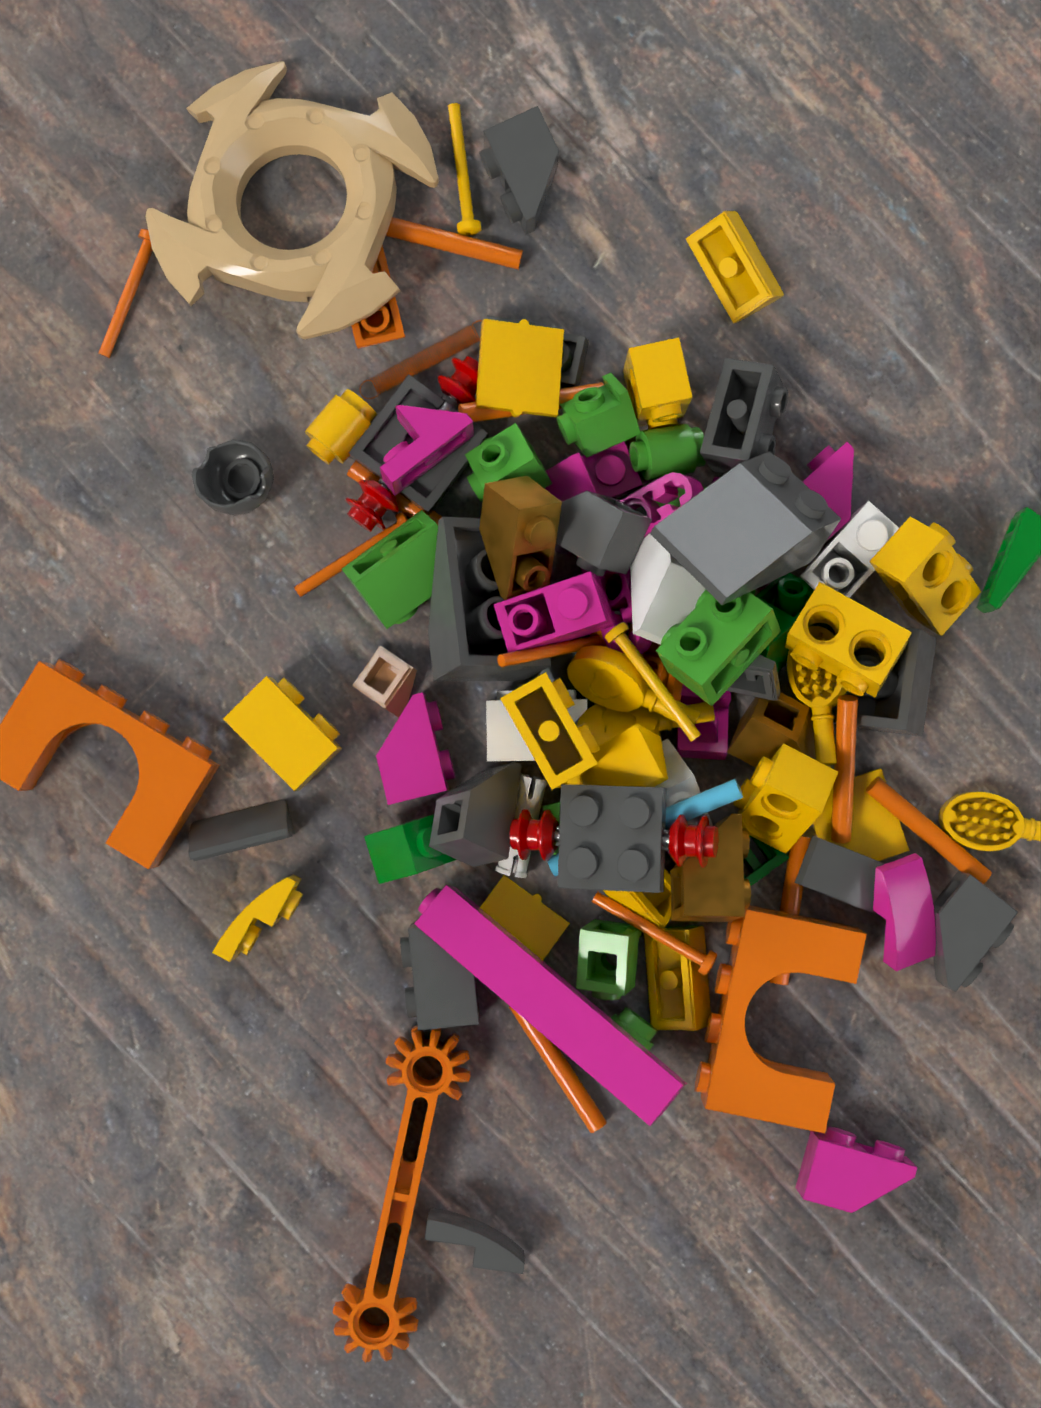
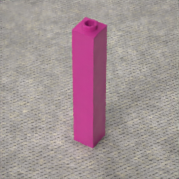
[414,885,687,1126]

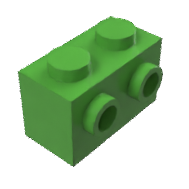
[342,510,438,629]
[656,590,781,706]

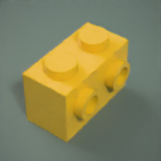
[500,672,600,790]
[223,676,343,791]

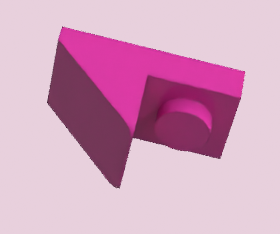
[380,405,474,496]
[544,441,643,502]

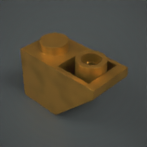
[479,476,562,600]
[727,693,830,767]
[670,814,751,922]

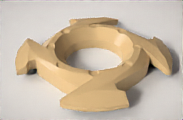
[145,61,439,340]

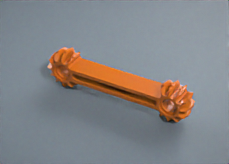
[333,1025,471,1363]

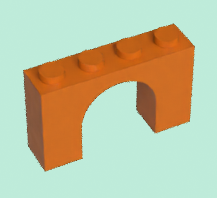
[0,659,220,870]
[695,905,867,1134]

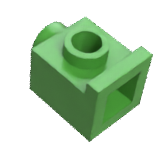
[556,373,641,458]
[576,919,642,1000]

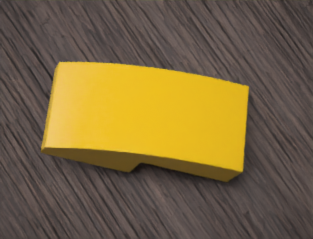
[212,874,303,962]

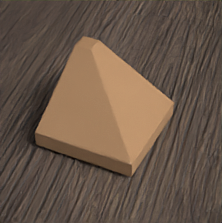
[352,645,417,718]

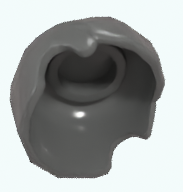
[192,439,274,516]

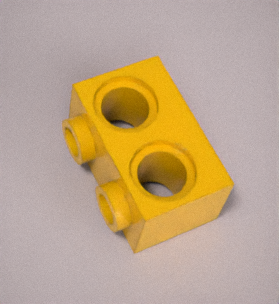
[623,337,693,429]
[869,516,981,636]
[785,581,912,697]
[733,743,838,854]

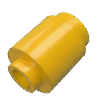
[305,389,377,465]

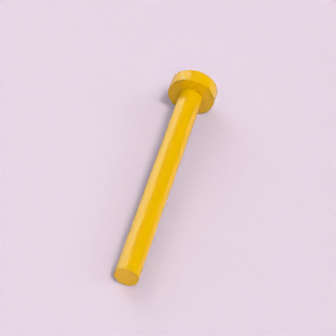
[448,103,481,236]
[605,622,701,742]

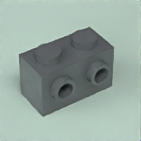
[700,358,788,474]

